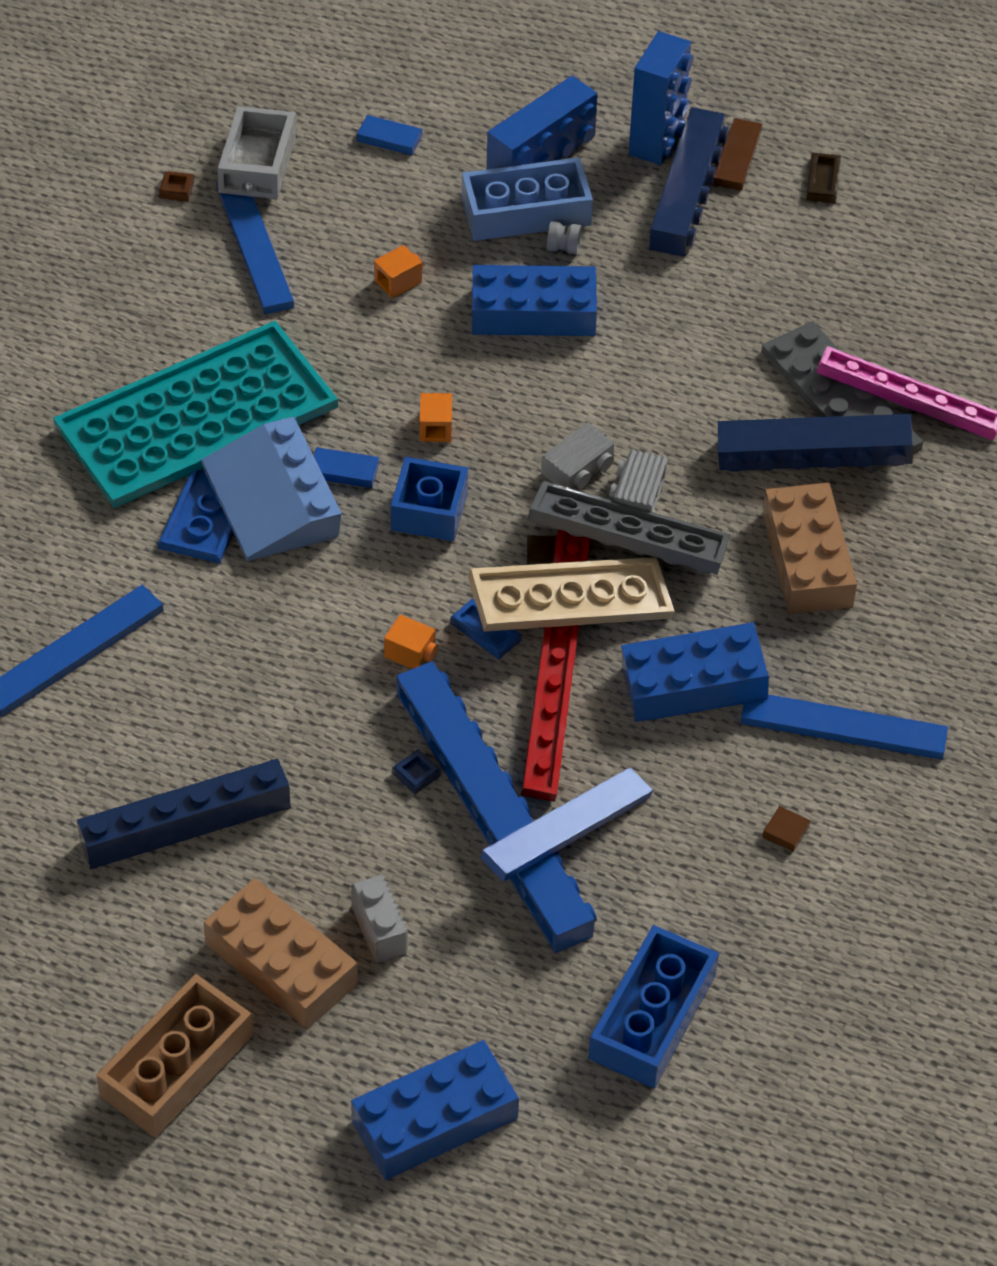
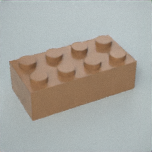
[762,483,857,614]
[203,878,358,1030]
[96,974,253,1138]

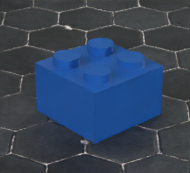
[390,457,469,542]

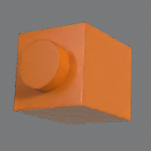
[374,245,423,299]
[420,393,452,442]
[384,614,438,669]

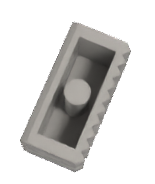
[541,422,614,490]
[609,449,667,512]
[350,875,408,963]

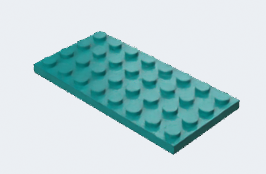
[53,320,339,509]

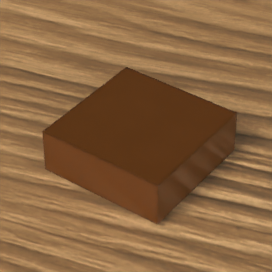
[159,171,195,202]
[763,806,810,852]

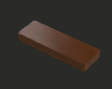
[713,118,763,191]

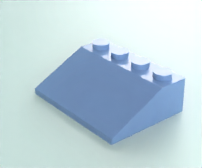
[201,417,342,561]

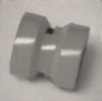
[547,221,582,255]

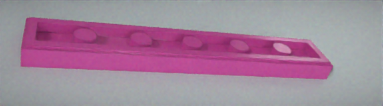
[816,346,997,441]

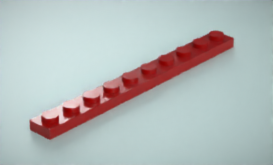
[521,529,590,802]

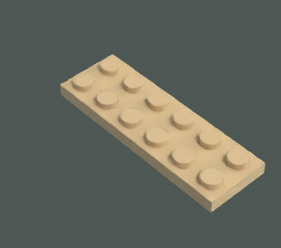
[468,557,674,632]

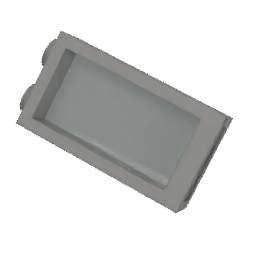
[218,106,296,199]

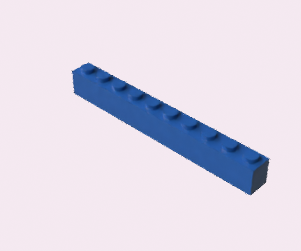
[396,661,597,954]

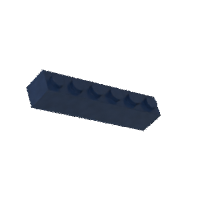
[649,107,729,256]
[718,414,913,472]
[77,758,291,870]

